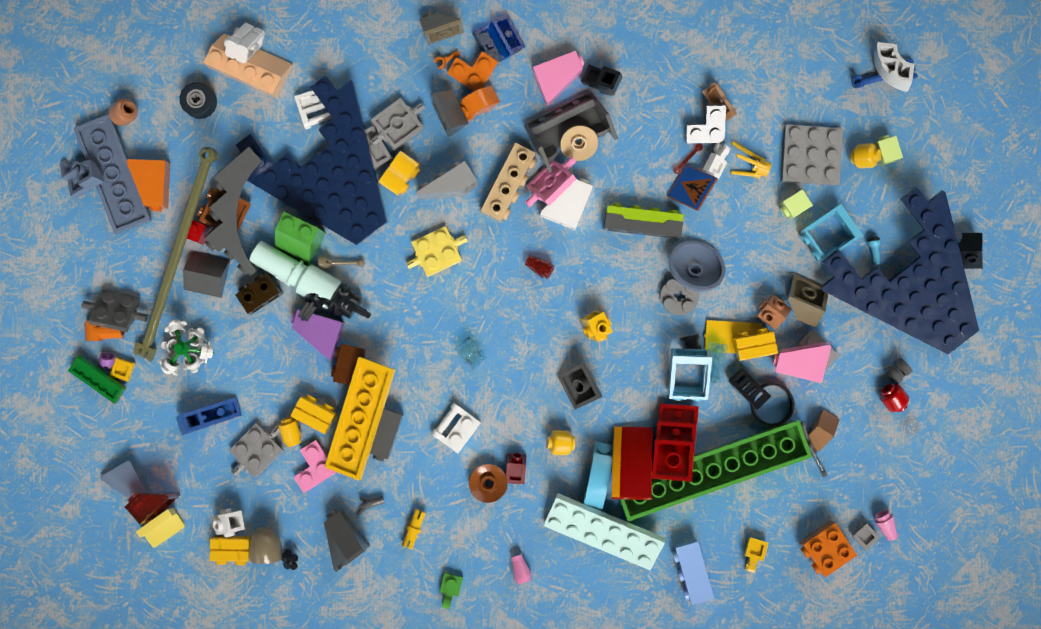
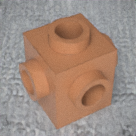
[757,294,792,330]

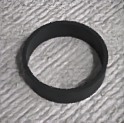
[750,383,795,426]

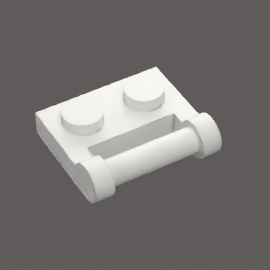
[294,90,333,130]
[431,402,481,453]

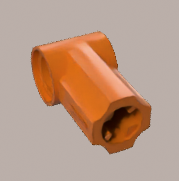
[85,321,125,341]

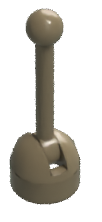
[318,255,365,270]

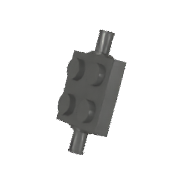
[81,289,148,332]

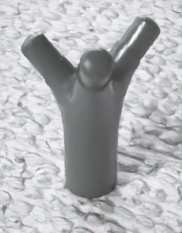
[357,496,385,516]

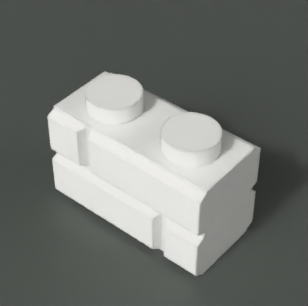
[224,23,265,63]

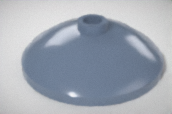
[669,241,726,292]

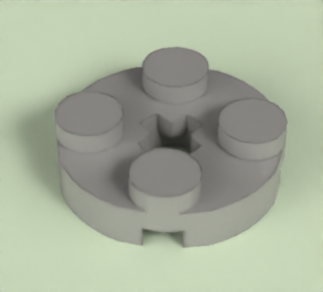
[660,278,699,316]

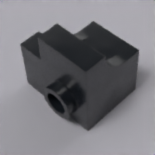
[958,233,983,269]

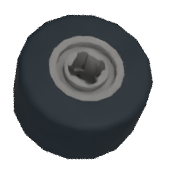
[179,82,217,119]

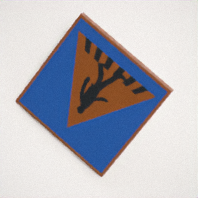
[667,164,718,211]

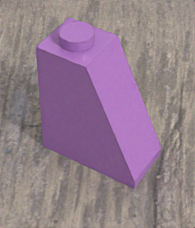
[291,309,344,360]

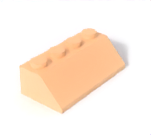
[203,34,293,99]

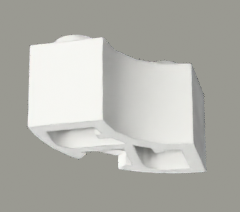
[874,42,915,92]

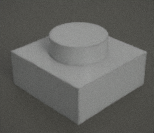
[851,523,880,551]

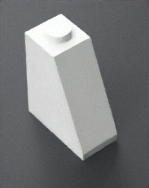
[540,178,593,231]

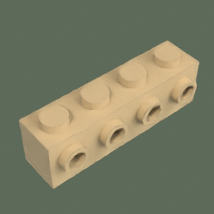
[480,143,537,223]

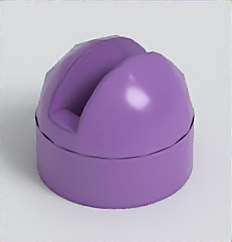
[99,352,116,369]

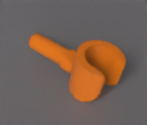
[434,51,460,70]

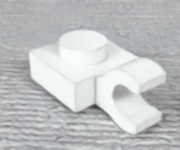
[703,143,730,179]

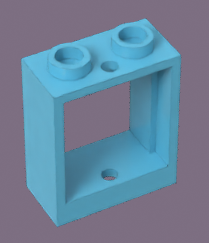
[799,204,863,263]
[668,348,712,401]

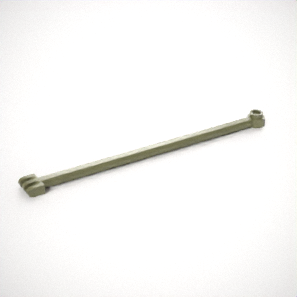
[134,147,217,361]

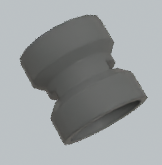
[885,358,913,384]

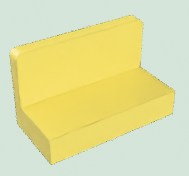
[136,507,185,548]

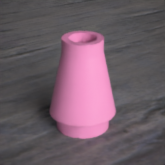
[875,510,898,541]
[511,554,532,585]

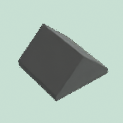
[431,90,469,137]
[183,253,230,298]
[558,362,603,410]

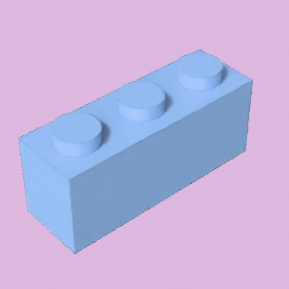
[672,539,714,605]

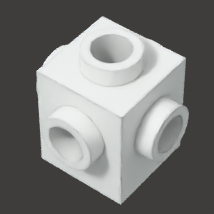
[212,508,245,537]

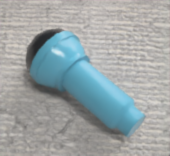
[867,235,881,265]

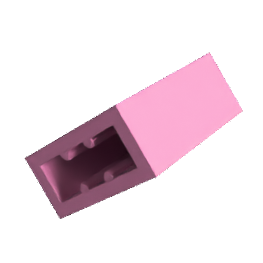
[533,51,584,106]
[773,342,831,383]

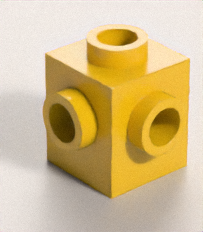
[580,310,613,342]

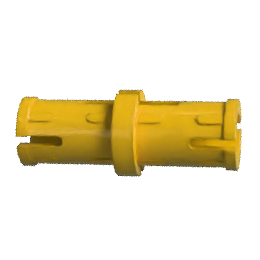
[401,509,426,550]

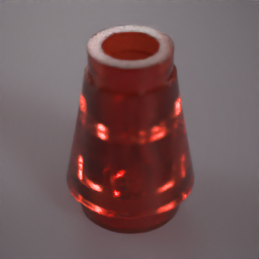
[525,255,555,279]

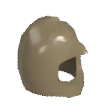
[249,526,282,564]

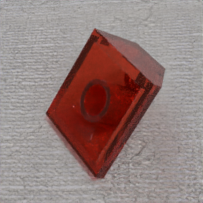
[125,492,180,524]

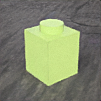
[875,135,903,166]
[780,189,813,220]

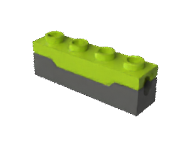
[604,203,684,239]

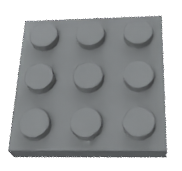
[781,124,843,186]

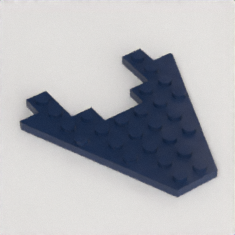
[236,76,388,245]
[819,187,979,354]

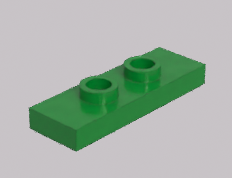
[68,354,127,404]

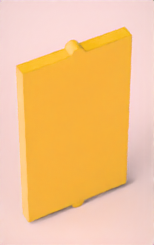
[704,320,763,353]

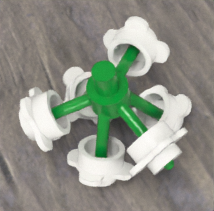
[159,319,214,375]

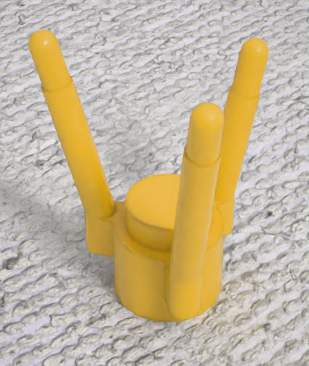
[731,141,771,179]

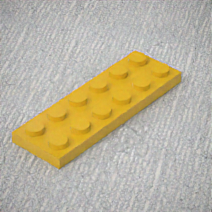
[325,357,396,481]

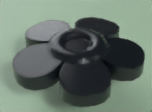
[282,548,298,570]

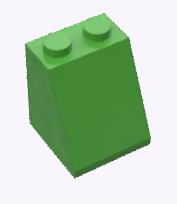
[275,212,326,266]

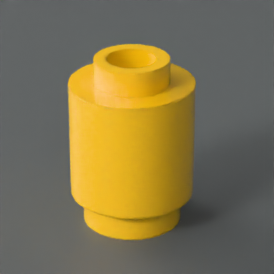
[278,417,302,447]

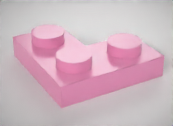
[294,440,337,493]

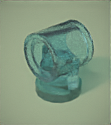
[454,336,486,370]

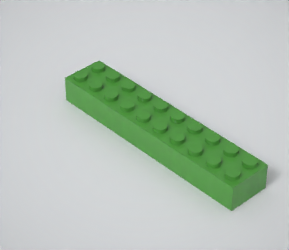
[619,419,812,521]

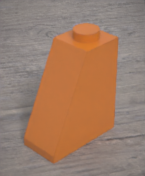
[127,159,170,212]

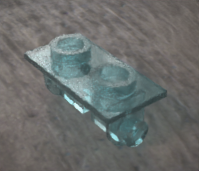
[707,342,728,383]

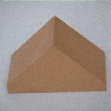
[808,409,839,452]

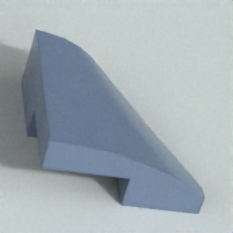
[60,160,104,199]
[100,460,152,502]

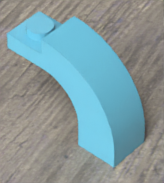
[583,442,613,511]

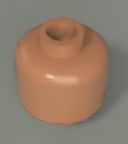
[108,98,138,126]

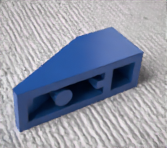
[176,397,242,435]

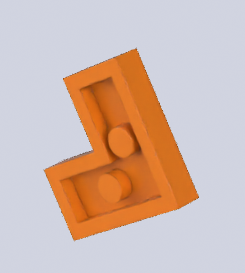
[447,51,499,91]

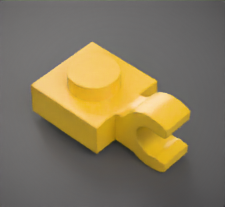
[744,537,769,573]

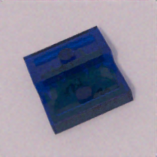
[472,14,526,62]

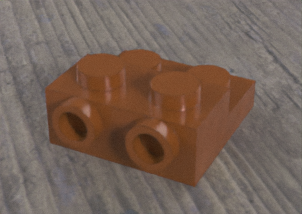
[197,186,251,232]

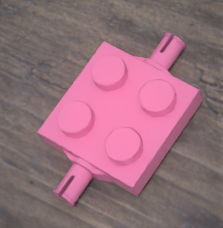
[525,157,576,207]

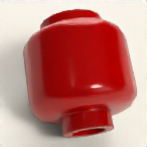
[880,383,909,412]

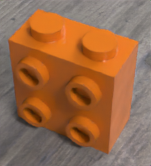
[799,521,858,577]

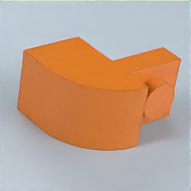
[460,86,500,123]

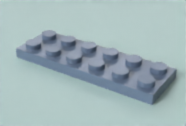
[74,114,152,234]

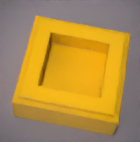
[110,357,136,382]

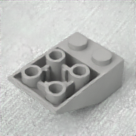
[416,161,479,200]

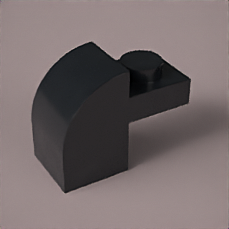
[581,64,623,96]

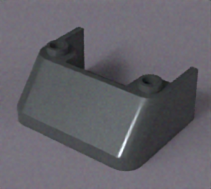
[524,92,618,172]

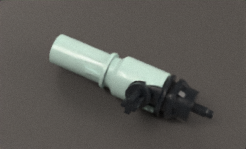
[249,241,371,322]

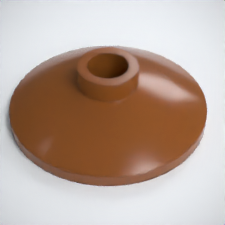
[469,464,508,503]

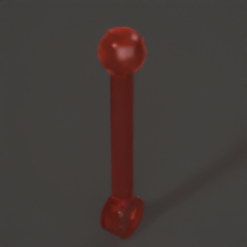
[673,143,703,174]

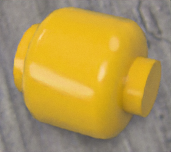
[851,143,881,169]
[546,430,575,456]

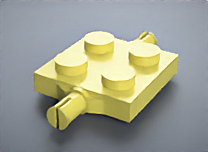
[406,226,468,277]

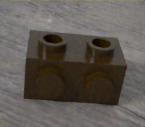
[235,273,283,315]

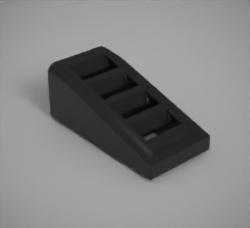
[728,368,771,410]

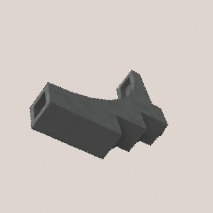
[204,147,262,276]

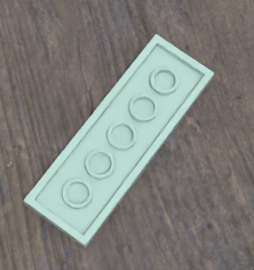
[543,493,666,570]

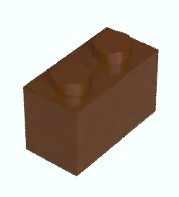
[331,344,366,385]

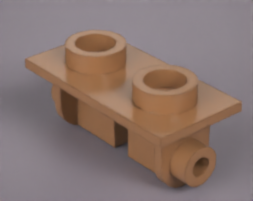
[702,82,737,122]

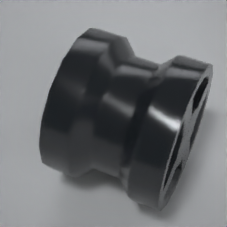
[680,334,702,349]

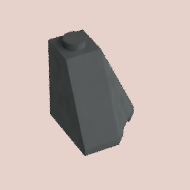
[324,509,369,572]

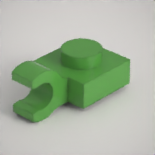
[440,573,463,609]

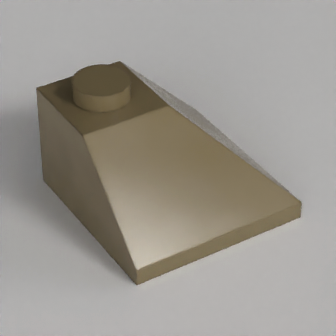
[419,12,464,45]
[788,273,828,327]

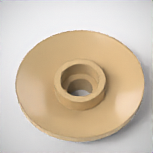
[560,125,598,161]

